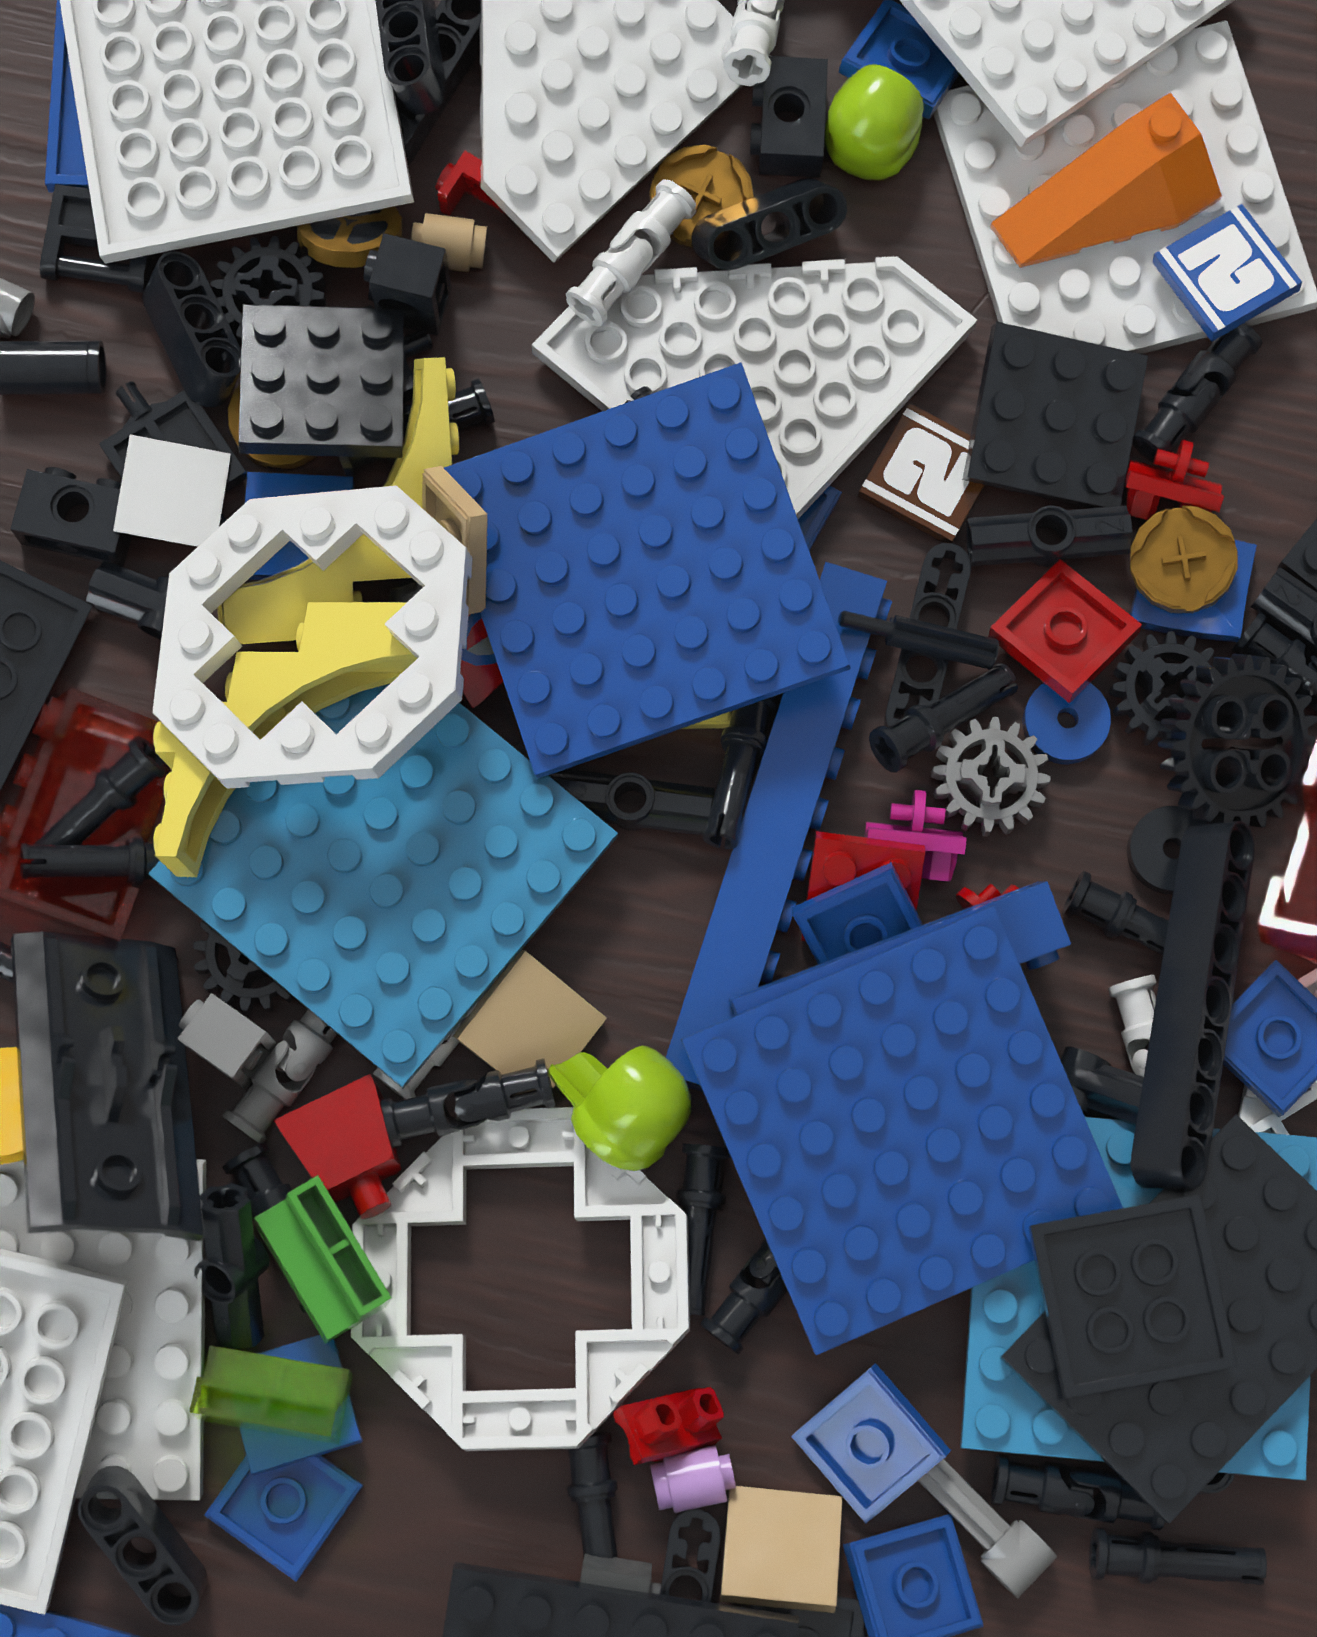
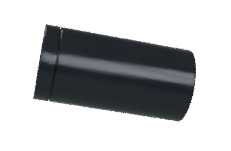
[0,340,107,395]

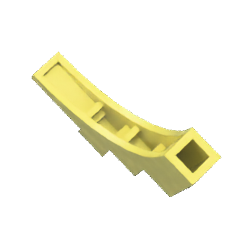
[217,357,459,644]
[153,602,417,877]

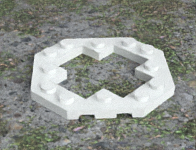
[152,486,473,789]
[351,1107,690,1451]

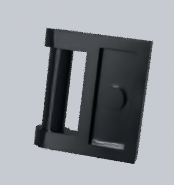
[40,184,152,293]

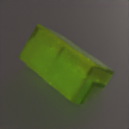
[189,1346,353,1445]

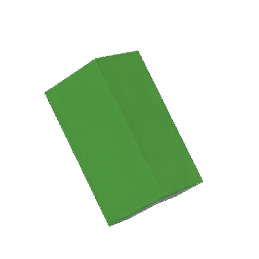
[253,1175,392,1344]

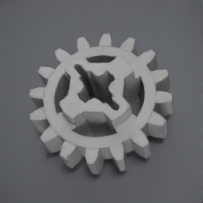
[931,717,1051,837]

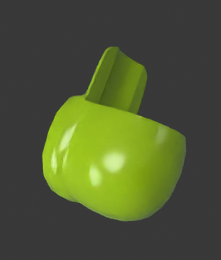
[824,65,924,180]
[548,1045,691,1171]

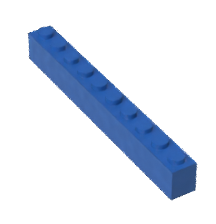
[666,562,892,1092]

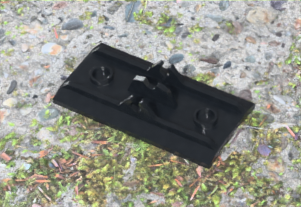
[11,932,204,1241]

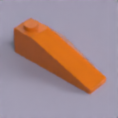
[990,92,1222,268]

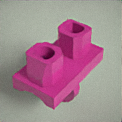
[864,790,967,881]

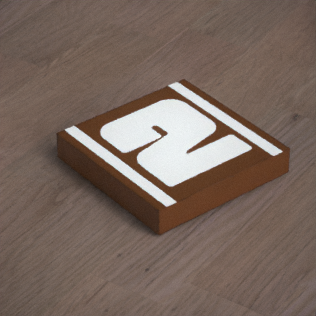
[858,403,985,543]

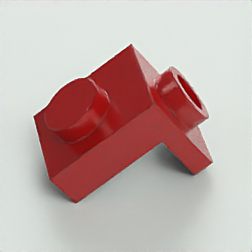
[435,150,508,216]

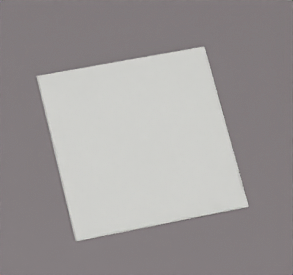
[113,435,231,547]

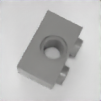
[178,993,277,1090]

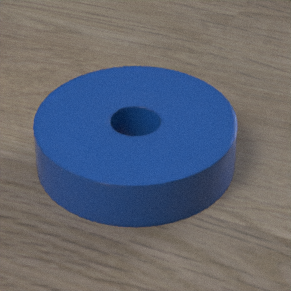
[1022,683,1111,765]

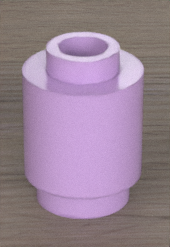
[650,1445,736,1513]

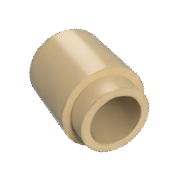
[411,213,487,272]

